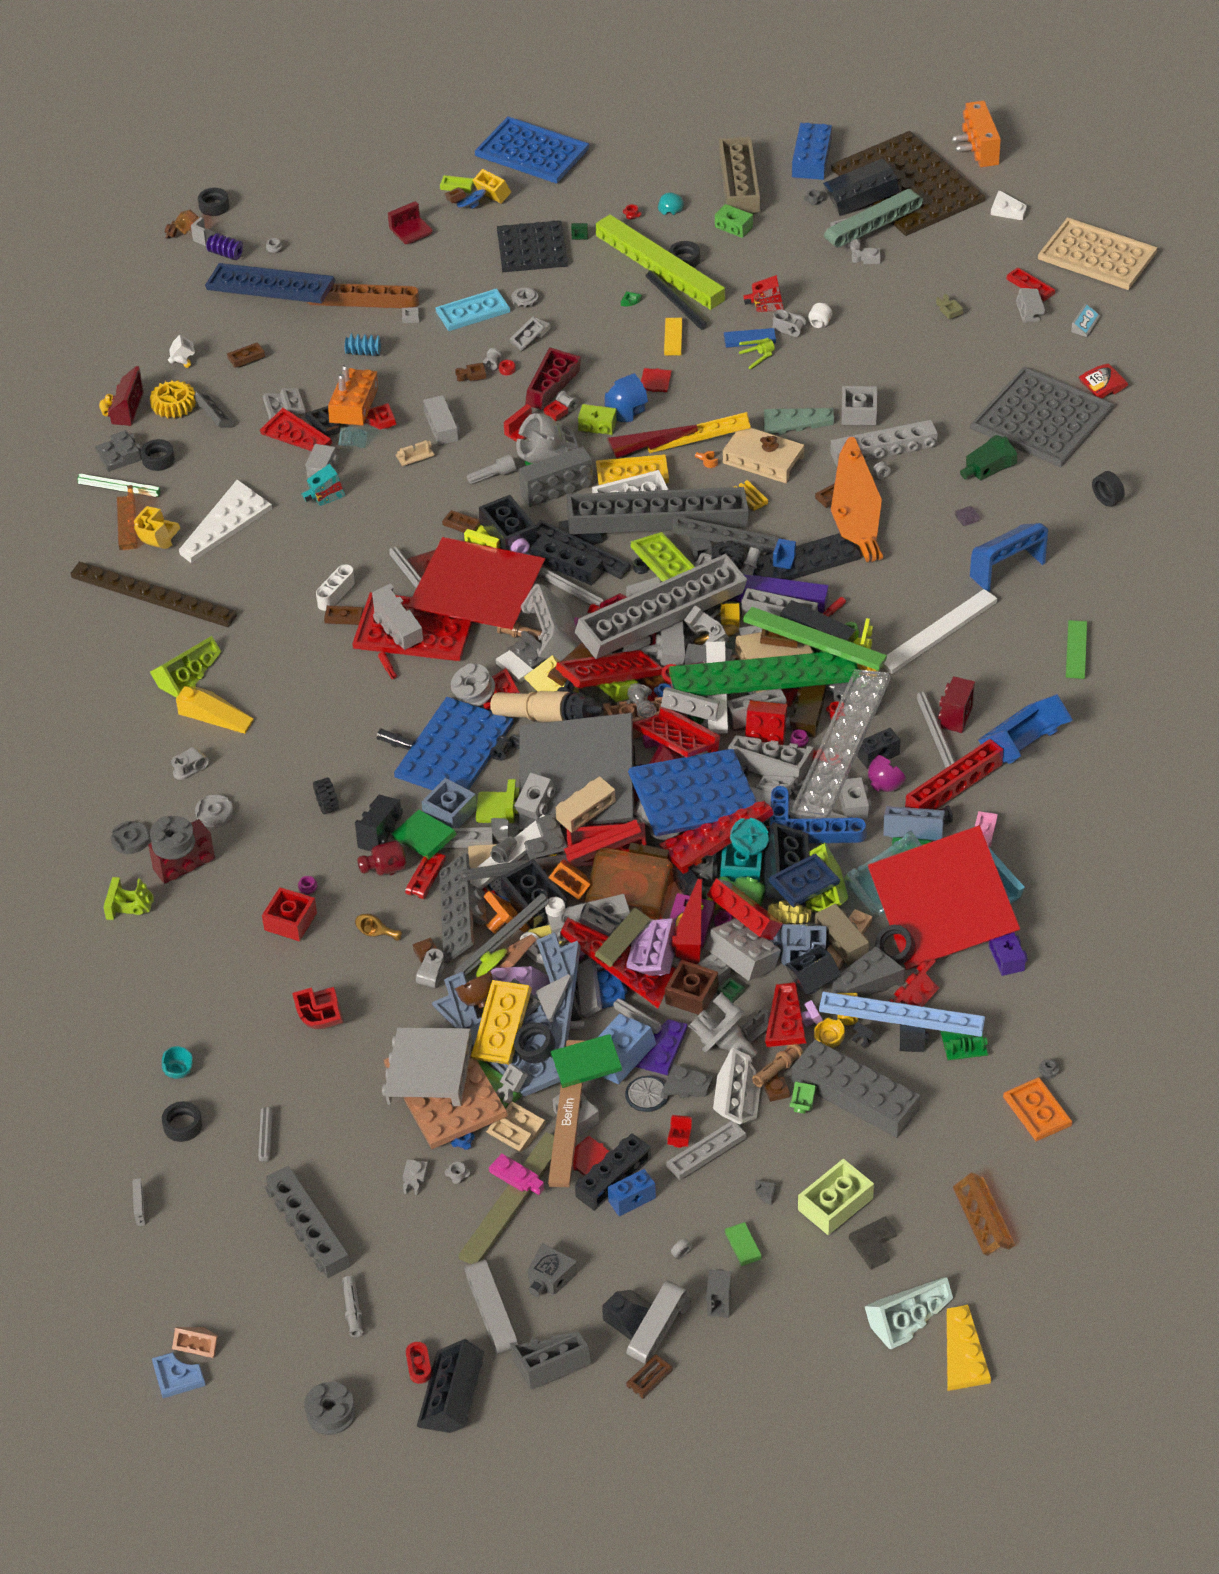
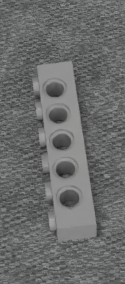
[831,420,938,466]

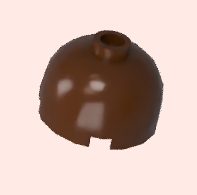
[455,972,495,1008]

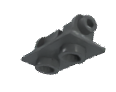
[740,1009,770,1044]

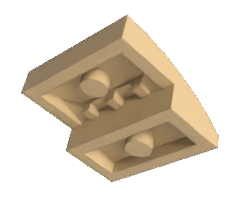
[486,1101,546,1152]

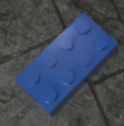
[792,123,832,180]

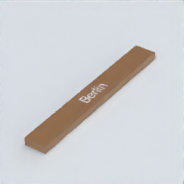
[548,1040,584,1187]

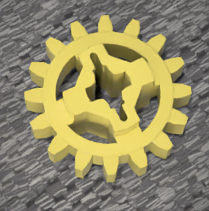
[768,900,811,924]

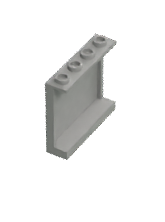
[382,1028,473,1106]

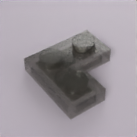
[849,1216,897,1270]

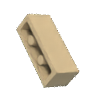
[556,776,616,833]

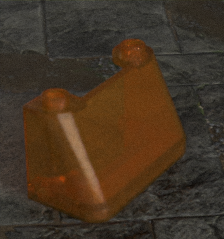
[585,848,673,920]

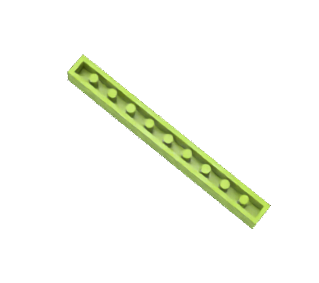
[596,214,725,310]

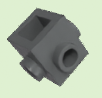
[689,856,717,886]

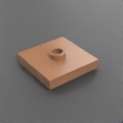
[493,934,536,968]

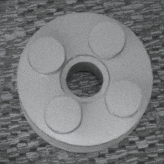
[451,663,495,707]

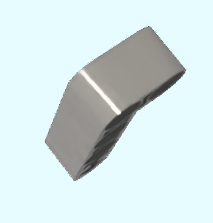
[627,1280,692,1364]

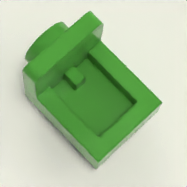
[789,1082,816,1114]

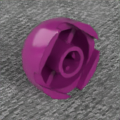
[868,755,906,792]

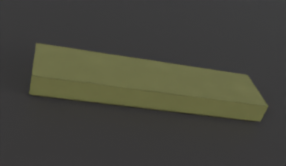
[595,908,651,967]

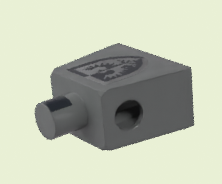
[528,1243,578,1297]

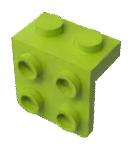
[476,779,519,823]

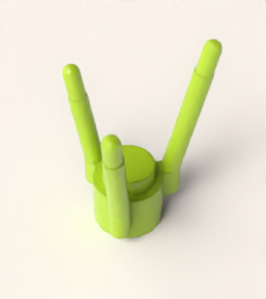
[739,338,775,369]

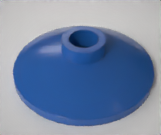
[457,189,486,208]

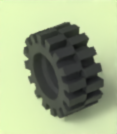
[711,541,744,570]
[313,777,339,814]

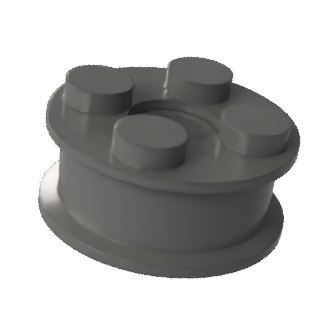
[150,816,195,859]
[304,1382,356,1435]

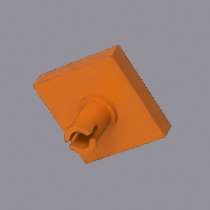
[484,891,530,933]

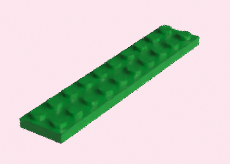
[669,652,861,696]

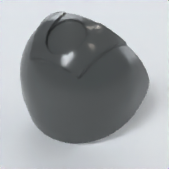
[491,818,519,843]

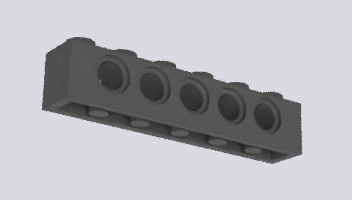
[265,1166,350,1279]

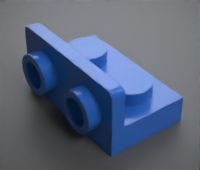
[597,970,627,1009]

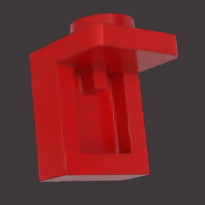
[667,1115,692,1148]

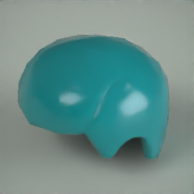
[657,192,684,215]
[161,1046,193,1079]

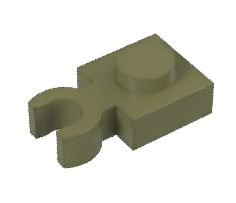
[936,294,963,319]

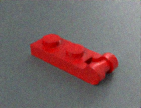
[405,853,446,900]

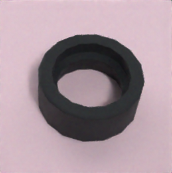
[198,187,229,216]
[669,241,700,268]
[141,439,175,471]
[1092,471,1125,507]
[875,925,915,965]
[514,1022,556,1064]
[162,1101,202,1142]

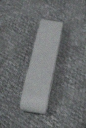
[464,1260,518,1354]

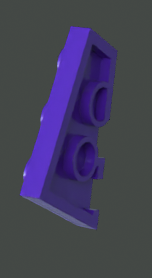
[635,1019,687,1076]

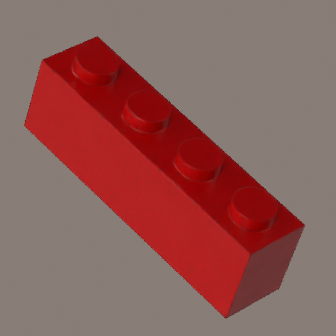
[707,878,783,940]

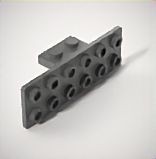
[439,853,487,963]

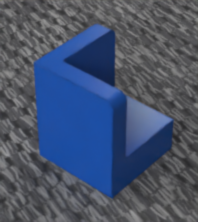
[773,539,796,569]

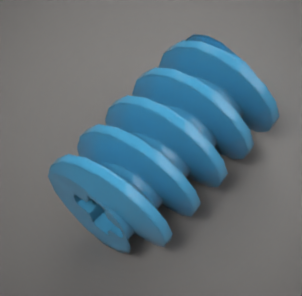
[345,333,381,356]

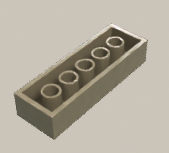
[719,137,760,213]

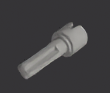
[467,455,516,484]

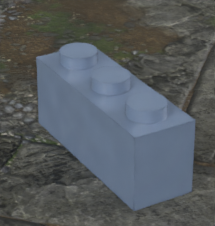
[884,806,945,841]

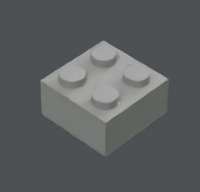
[697,954,731,983]

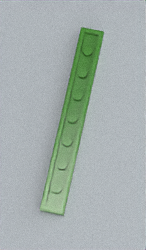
[743,607,887,671]

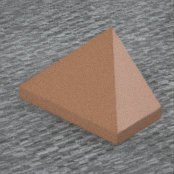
[172,1327,218,1358]

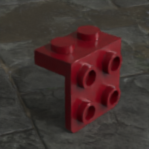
[388,201,432,244]

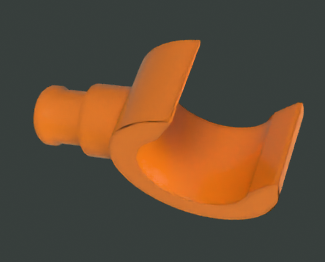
[695,451,718,468]

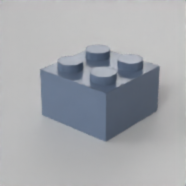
[422,778,477,828]

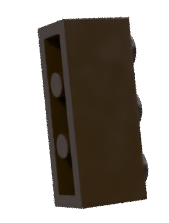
[790,685,826,738]

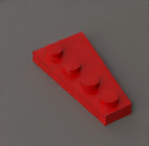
[259,408,332,451]
[765,983,806,1047]

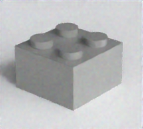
[842,386,877,425]

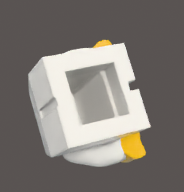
[168,335,195,368]

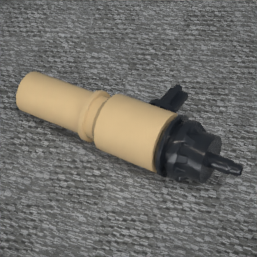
[491,680,604,723]

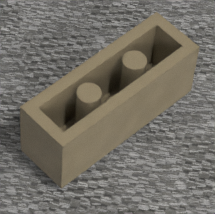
[815,904,870,965]

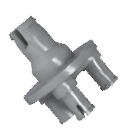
[688,992,758,1059]

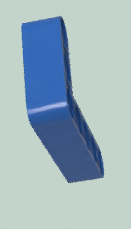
[770,786,867,844]

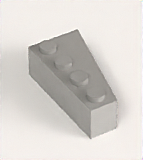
[728,735,814,783]

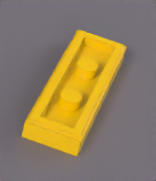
[664,318,682,355]

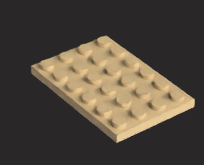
[1038,217,1158,290]

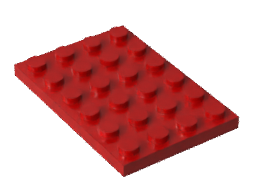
[352,592,473,661]

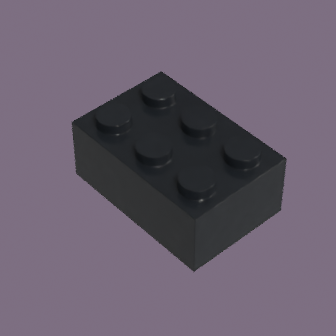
[479,495,537,551]
[501,859,567,929]

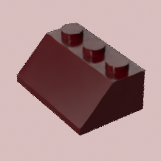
[108,366,144,426]

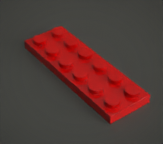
[555,650,663,688]

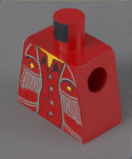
[743,275,784,312]

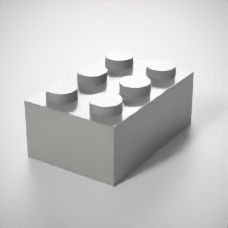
[705,919,781,981]

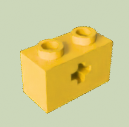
[472,169,511,204]

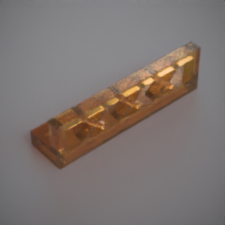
[117,485,137,550]
[953,1172,1015,1256]

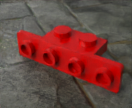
[888,958,939,1007]

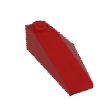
[672,879,702,965]

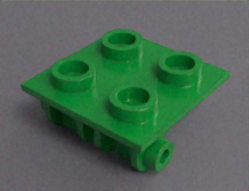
[940,1030,988,1061]

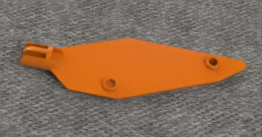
[831,437,883,563]

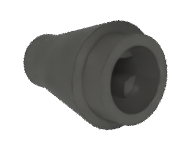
[490,836,517,863]

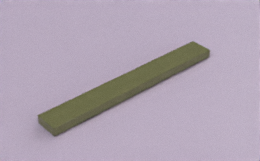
[459,1132,554,1264]

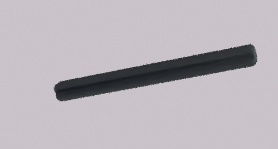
[646,270,707,330]

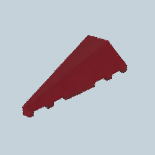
[606,425,698,458]

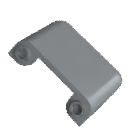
[521,584,582,661]

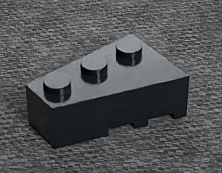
[355,794,403,851]

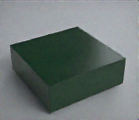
[571,223,588,240]
[717,977,745,1003]

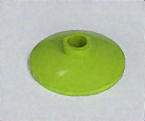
[476,948,507,977]

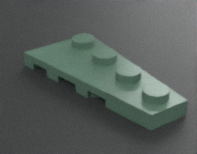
[764,408,834,435]

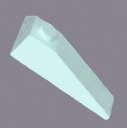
[864,1277,953,1349]

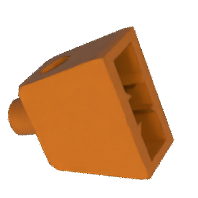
[548,859,590,900]

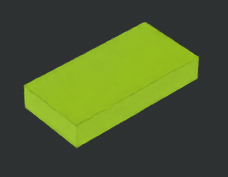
[440,175,475,193]

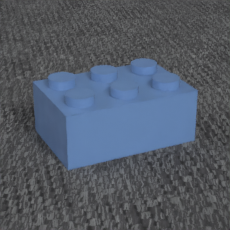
[598,1014,656,1084]

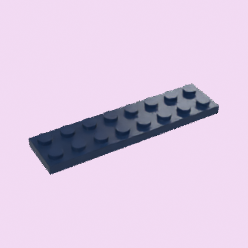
[205,263,336,304]

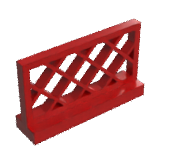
[633,707,720,758]
[564,819,643,866]

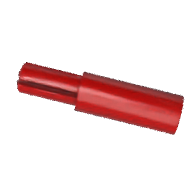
[823,597,846,617]
[378,652,397,680]

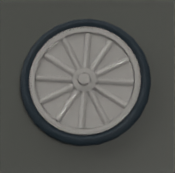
[625,1076,669,1112]

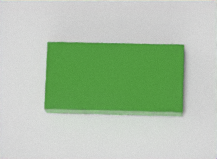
[725,1222,761,1266]

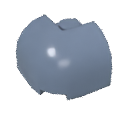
[779,923,826,966]

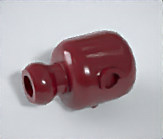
[357,841,406,876]

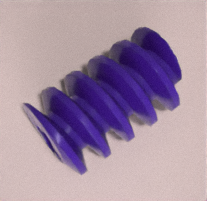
[206,233,243,261]

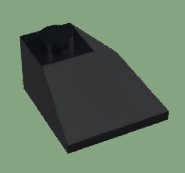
[602,1290,652,1340]

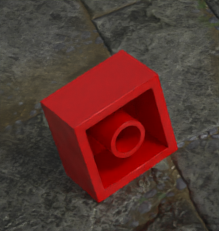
[745,700,788,745]
[262,887,317,942]

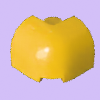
[134,506,181,549]

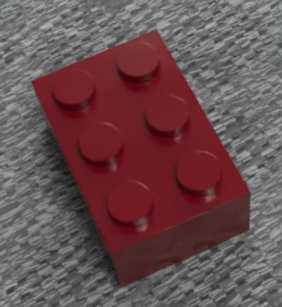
[148,819,215,884]

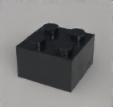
[785,945,841,995]

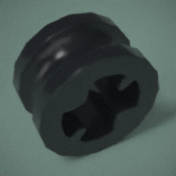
[633,558,649,574]

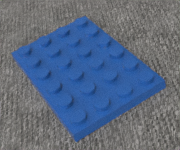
[475,116,589,184]
[394,697,514,790]
[628,749,757,837]

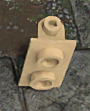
[396,440,434,466]

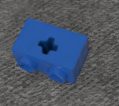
[608,1169,656,1217]

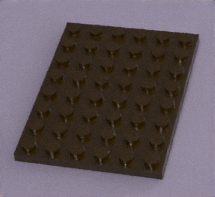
[831,131,985,236]

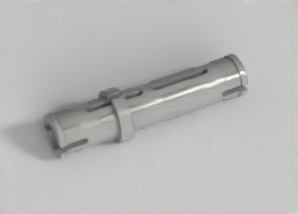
[342,1276,363,1337]

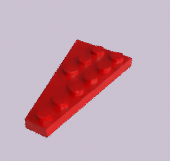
[660,801,774,874]
[560,917,676,1008]

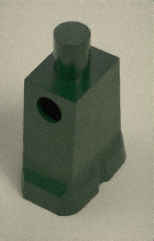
[960,435,1017,481]

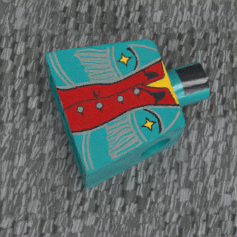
[301,464,345,506]

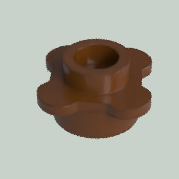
[164,220,178,239]
[760,436,779,452]

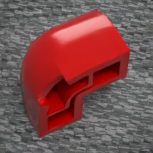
[292,987,344,1029]

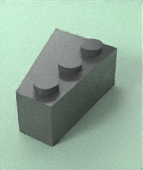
[510,1332,591,1390]

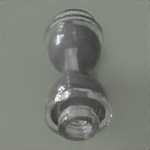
[627,683,656,719]

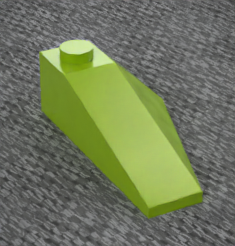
[150,636,221,698]

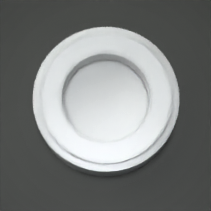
[545,897,565,917]

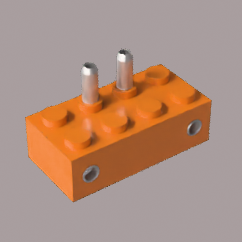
[952,101,1001,167]
[328,365,378,425]

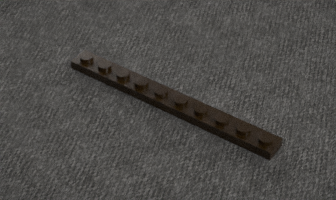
[70,561,237,627]

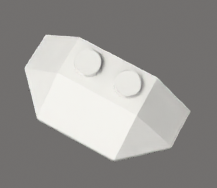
[713,1048,761,1125]

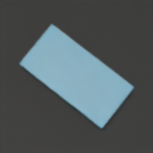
[436,289,510,331]

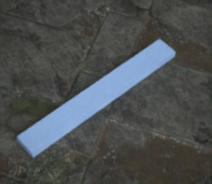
[819,992,985,1037]

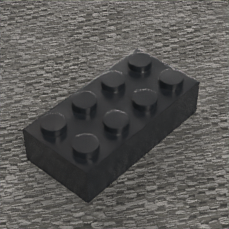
[670,861,706,899]

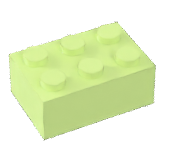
[798,1159,874,1235]

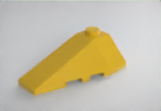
[176,686,254,734]

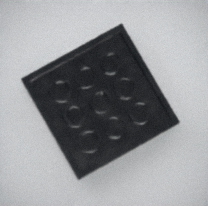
[497,220,568,273]

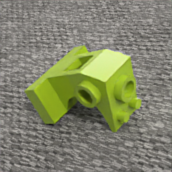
[103,877,154,920]

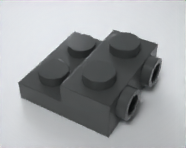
[95,430,141,472]

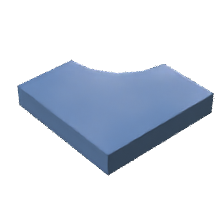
[152,1352,206,1398]

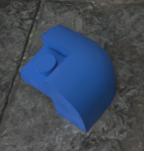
[605,373,648,422]

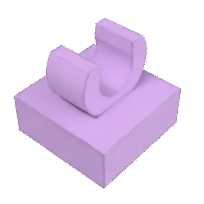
[802,1000,823,1027]

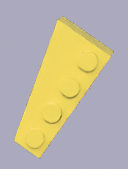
[524,655,579,692]

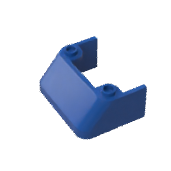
[970,523,1048,592]
[978,694,1073,764]

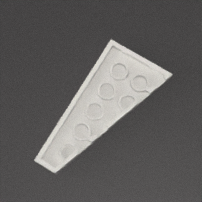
[179,480,272,563]

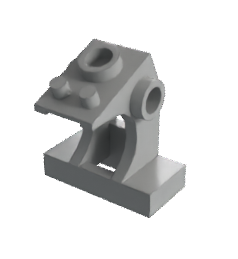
[685,605,730,646]

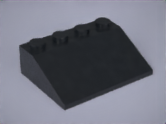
[823,158,900,216]

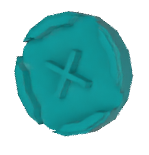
[730,818,769,855]

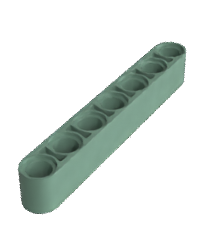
[824,189,923,248]

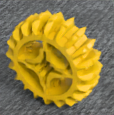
[150,380,196,419]

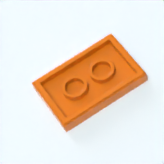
[1003,1077,1072,1142]

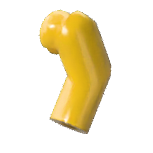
[99,394,113,416]

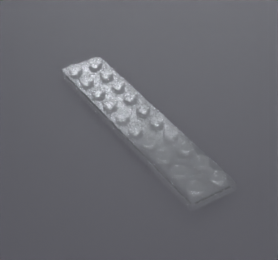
[790,669,891,819]

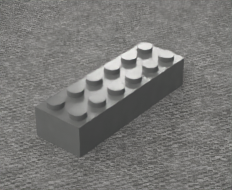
[792,1040,920,1138]

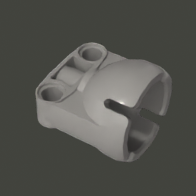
[516,413,578,463]

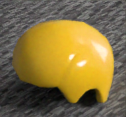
[814,1018,845,1048]

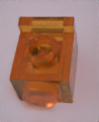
[173,209,200,235]

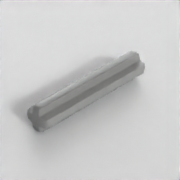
[613,998,662,1034]
[258,1107,272,1162]

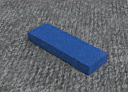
[724,328,776,348]

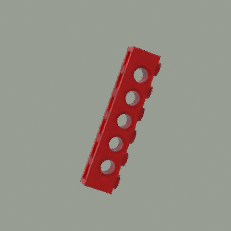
[905,739,1003,810]

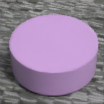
[511,538,530,554]

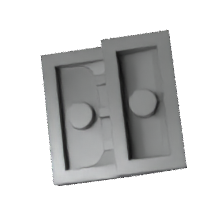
[263,388,305,419]

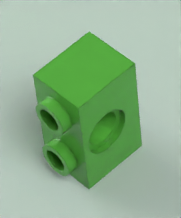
[715,204,753,238]

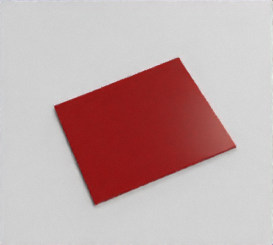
[407,537,545,630]
[868,825,1020,970]

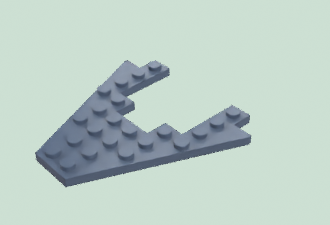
[432,932,581,1097]

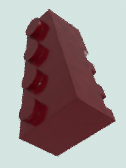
[525,347,581,410]

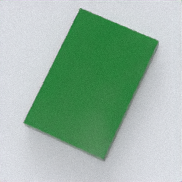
[391,809,457,859]
[551,1034,622,1088]

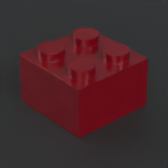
[938,676,975,733]

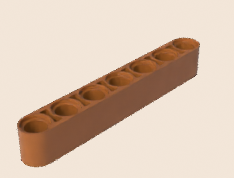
[307,283,419,308]

